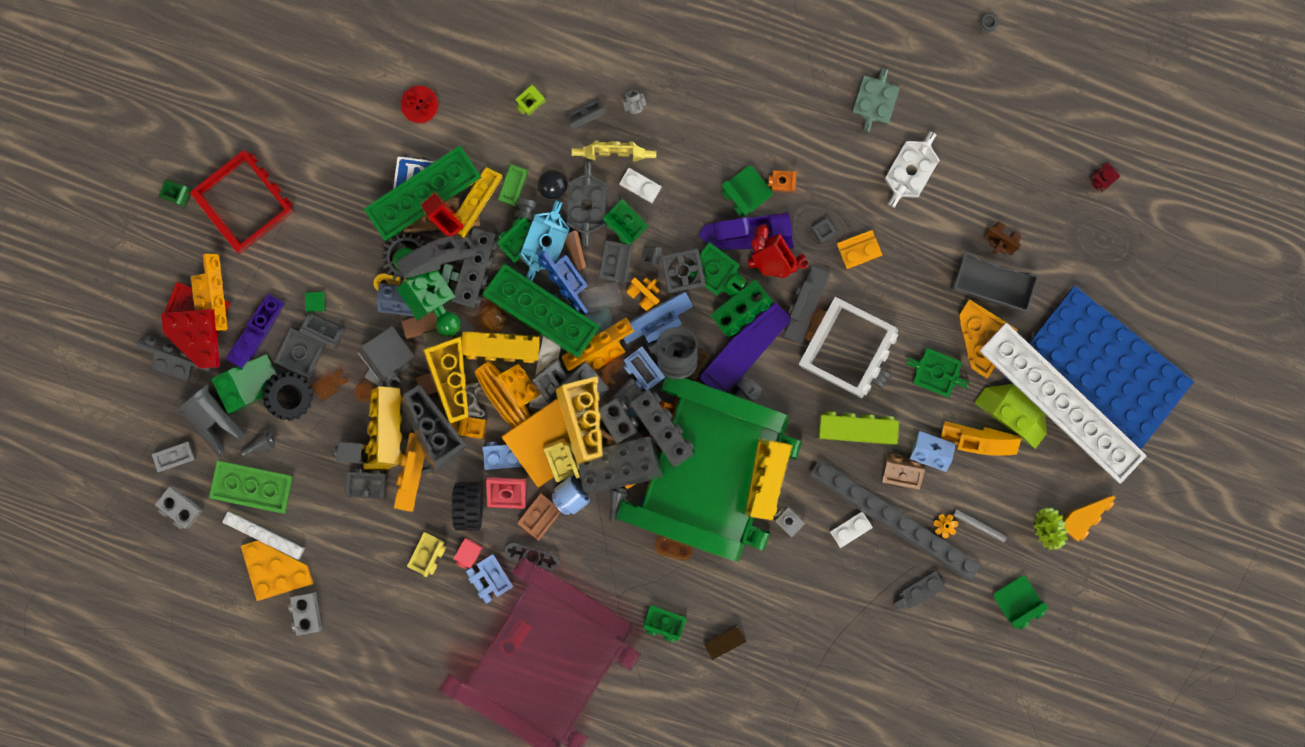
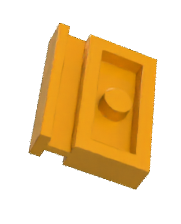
[836,230,883,270]

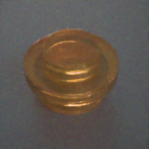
[355,383,373,402]

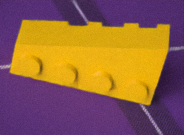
[462,331,540,363]
[423,337,468,423]
[555,376,602,464]
[363,386,402,471]
[745,439,792,520]

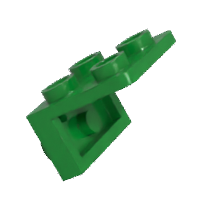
[721,166,773,218]
[497,217,531,263]
[993,576,1049,630]

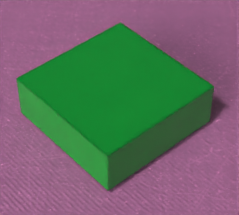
[305,292,326,312]

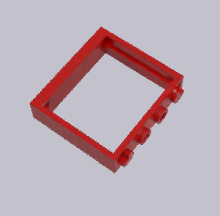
[189,150,294,254]

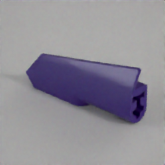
[699,212,794,250]

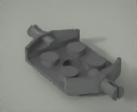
[567,162,606,247]

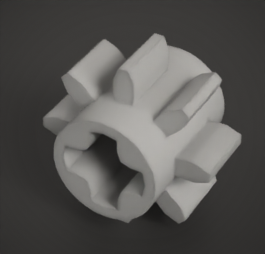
[622,90,646,114]

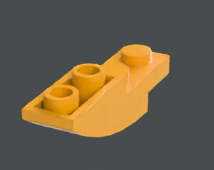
[941,421,1022,456]

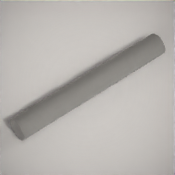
[953,509,1007,543]

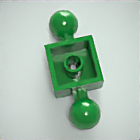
[393,248,460,337]

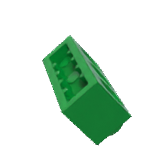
[710,279,773,337]

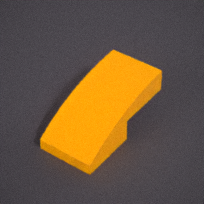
[446,417,488,439]

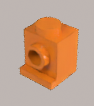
[768,170,797,193]

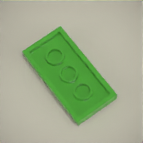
[209,461,293,514]

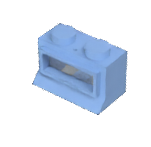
[623,347,665,391]

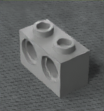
[155,486,203,529]
[288,592,322,636]

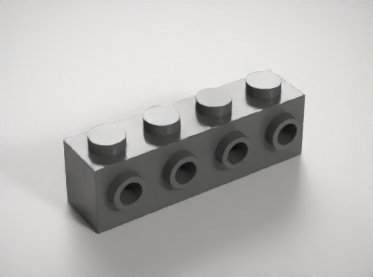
[452,228,499,309]
[630,390,695,468]

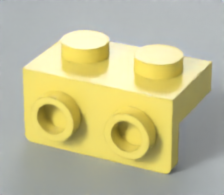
[543,438,580,482]
[407,532,446,577]

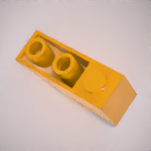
[1062,495,1116,541]

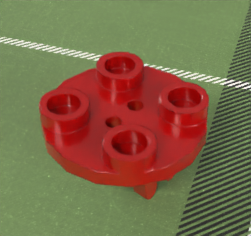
[400,86,439,124]

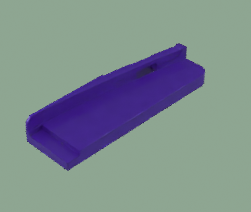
[699,301,791,393]

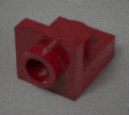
[1090,162,1120,192]

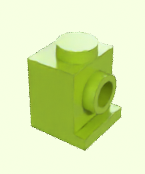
[515,85,546,116]

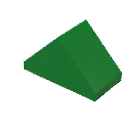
[158,179,192,208]

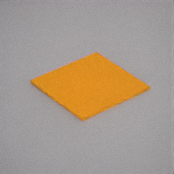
[501,398,576,488]

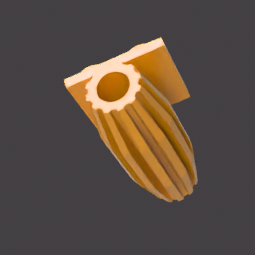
[474,361,541,428]

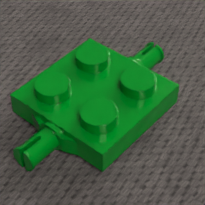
[906,348,970,398]

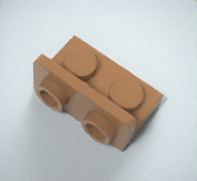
[882,454,925,490]

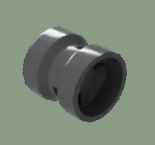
[514,198,536,221]

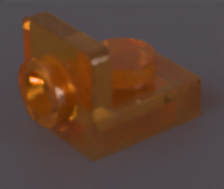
[600,356,623,386]

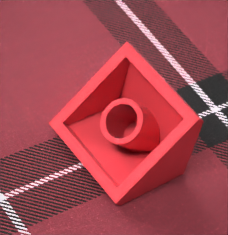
[486,477,527,509]

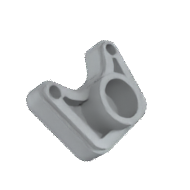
[465,382,486,417]

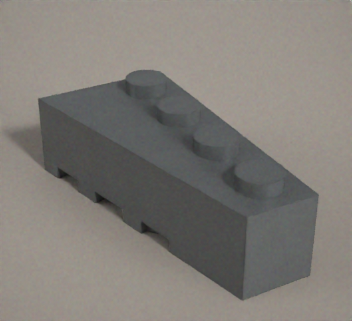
[401,385,466,473]

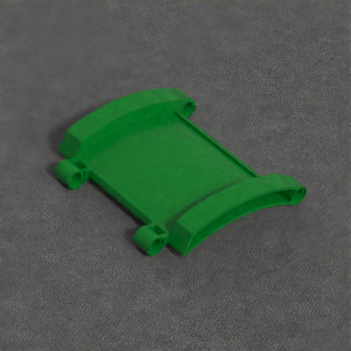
[615,376,803,562]

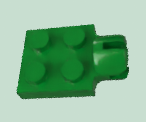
[687,242,747,297]

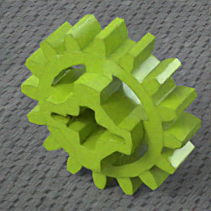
[1033,507,1068,550]

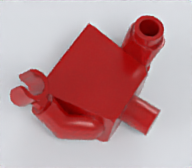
[748,224,809,278]

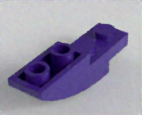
[226,294,285,369]

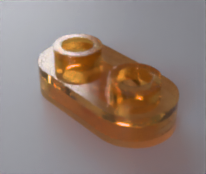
[655,536,693,561]

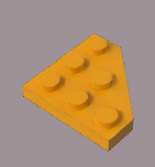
[958,299,1018,379]
[241,540,313,601]

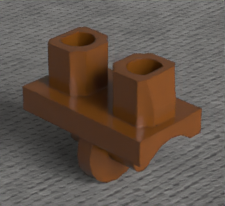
[983,222,1021,255]

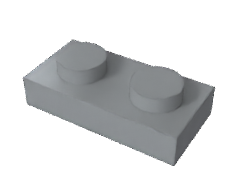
[152,442,196,473]

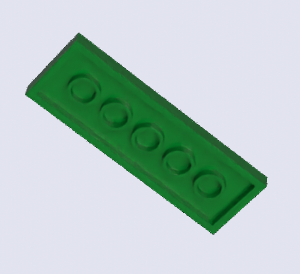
[364,145,482,242]
[483,264,600,359]

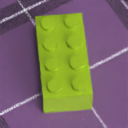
[817,412,899,445]

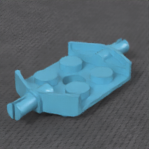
[518,200,570,282]

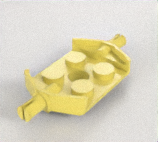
[572,141,656,161]

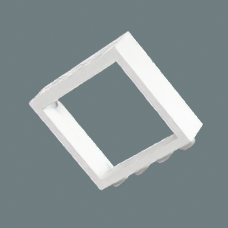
[799,297,899,398]

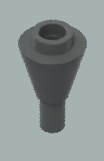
[241,431,276,457]
[609,487,629,522]

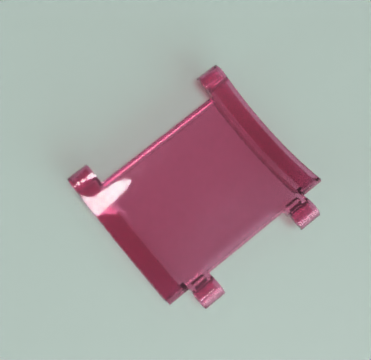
[438,557,641,747]

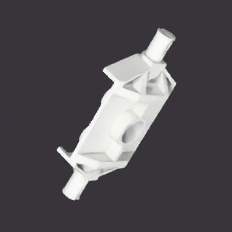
[885,131,940,208]

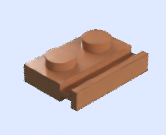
[517,493,561,541]

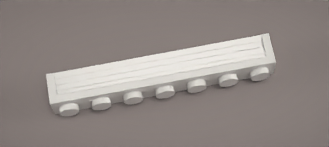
[222,511,305,559]

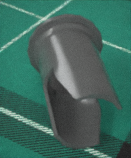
[174,384,246,457]

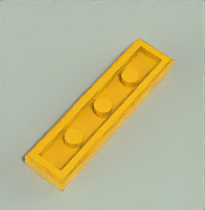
[455,167,503,238]

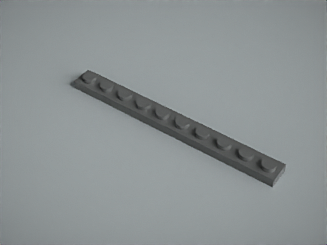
[808,459,980,582]

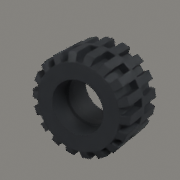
[261,371,313,421]
[452,482,483,531]

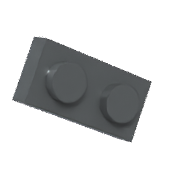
[565,98,606,130]

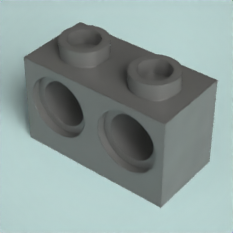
[598,396,639,443]
[334,442,367,463]

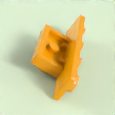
[191,254,228,331]
[562,318,634,371]
[394,433,425,512]

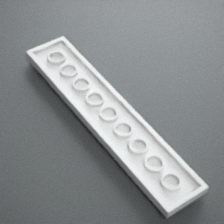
[979,323,1147,484]

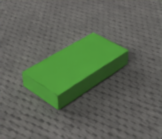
[498,164,528,207]

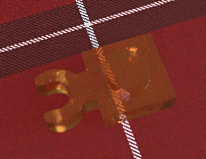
[805,309,827,342]
[312,370,349,401]

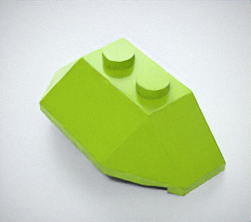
[974,384,1047,449]

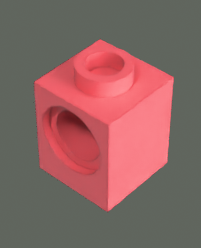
[453,538,483,569]

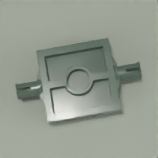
[851,68,900,132]

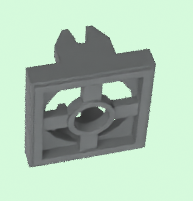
[660,248,706,294]

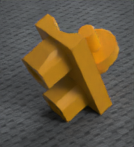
[626,277,660,311]

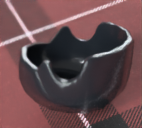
[538,170,568,199]

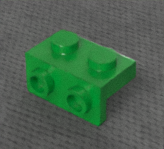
[602,199,649,245]
[643,605,687,643]

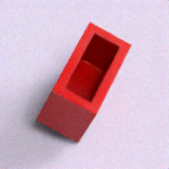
[420,193,465,237]

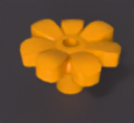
[933,514,958,538]

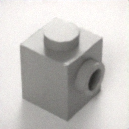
[774,507,805,537]

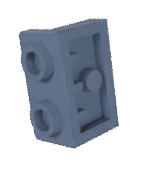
[376,284,414,316]

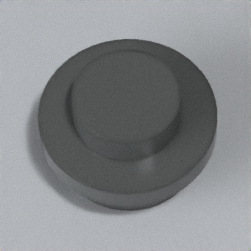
[979,13,998,33]

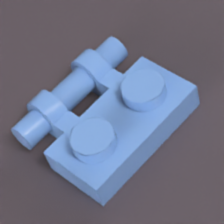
[466,554,514,604]

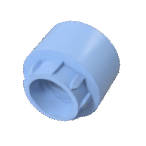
[552,476,590,515]

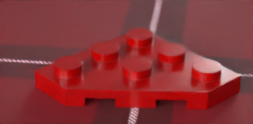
[161,309,220,368]

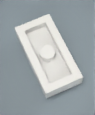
[619,168,662,204]
[830,512,873,548]

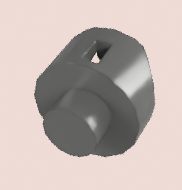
[735,377,762,402]

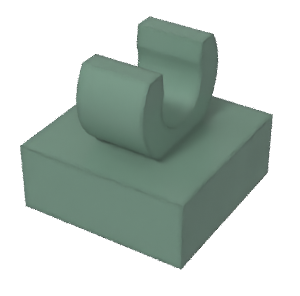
[442,264,460,286]

